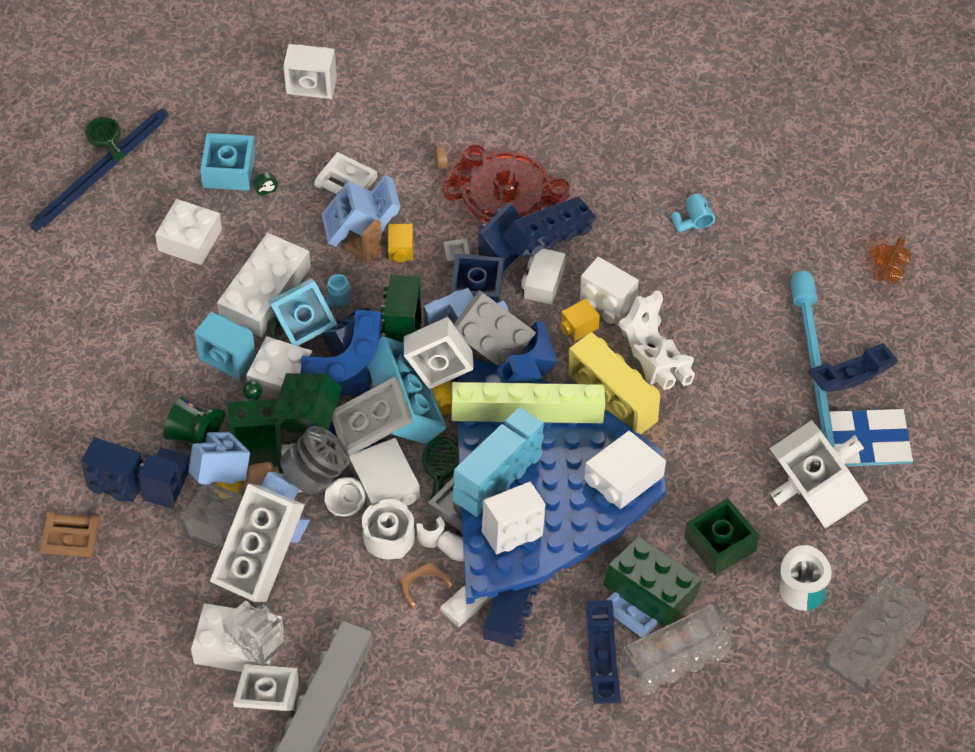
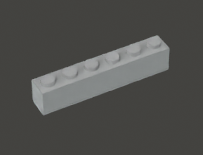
[273,621,373,752]

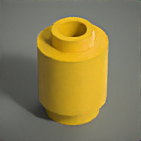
[432,380,452,414]

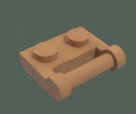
[40,511,101,558]

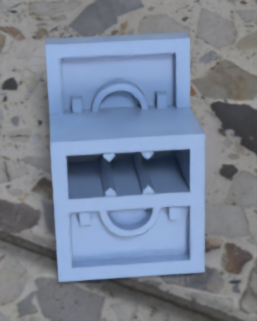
[321,175,400,247]
[423,288,508,350]

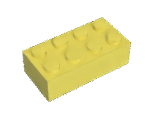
[568,332,660,435]

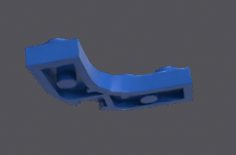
[300,310,382,383]

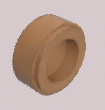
[434,145,448,170]

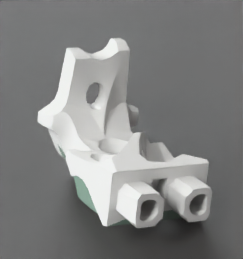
[618,290,695,390]

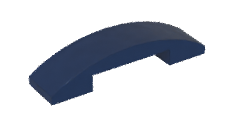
[808,343,898,392]
[586,600,621,704]

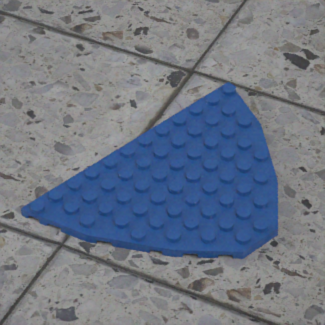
[454,358,666,604]

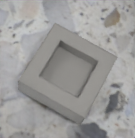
[443,238,470,267]

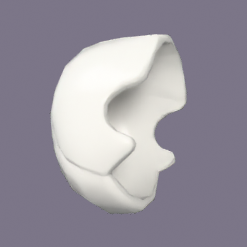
[324,477,366,516]

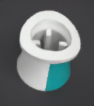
[779,545,832,610]

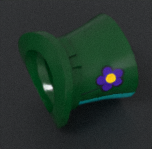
[163,396,225,444]

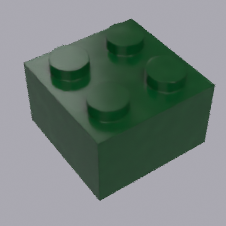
[271,373,342,432]
[684,498,759,576]

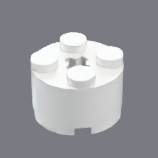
[362,499,415,559]

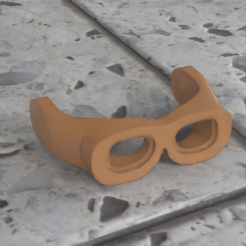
[399,562,452,609]

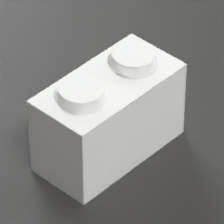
[521,249,566,305]

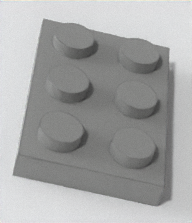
[453,290,536,367]
[332,377,413,456]

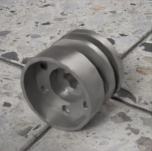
[280,426,350,495]

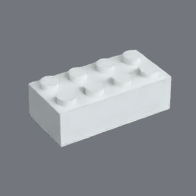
[217,233,311,337]
[210,484,305,602]

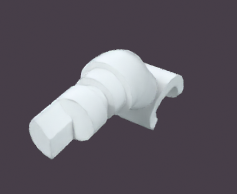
[416,516,464,561]

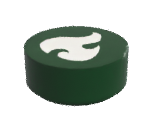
[253,173,278,196]

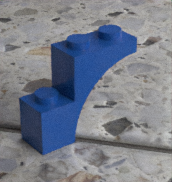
[497,321,558,384]

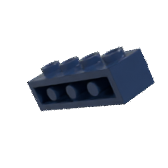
[503,196,596,257]

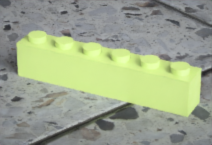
[451,382,605,423]

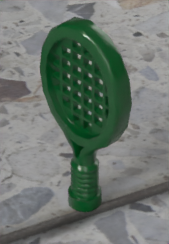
[85,117,124,161]
[422,436,459,500]

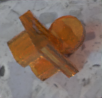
[870,237,913,284]

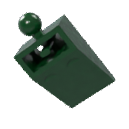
[227,380,284,475]

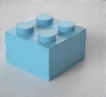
[200,133,256,191]
[268,278,338,346]
[194,311,256,381]

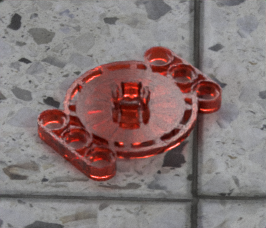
[443,145,570,223]

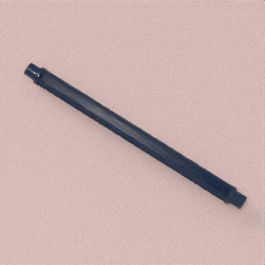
[29,108,169,232]

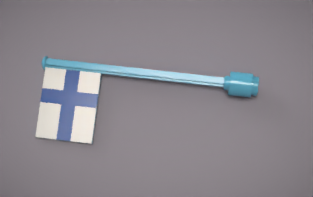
[790,271,913,466]

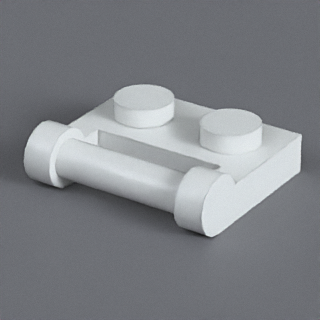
[314,152,377,195]

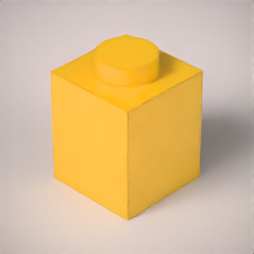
[388,224,413,263]
[560,299,600,341]

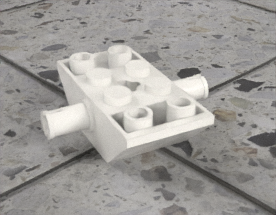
[770,420,868,529]

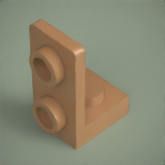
[344,219,383,264]

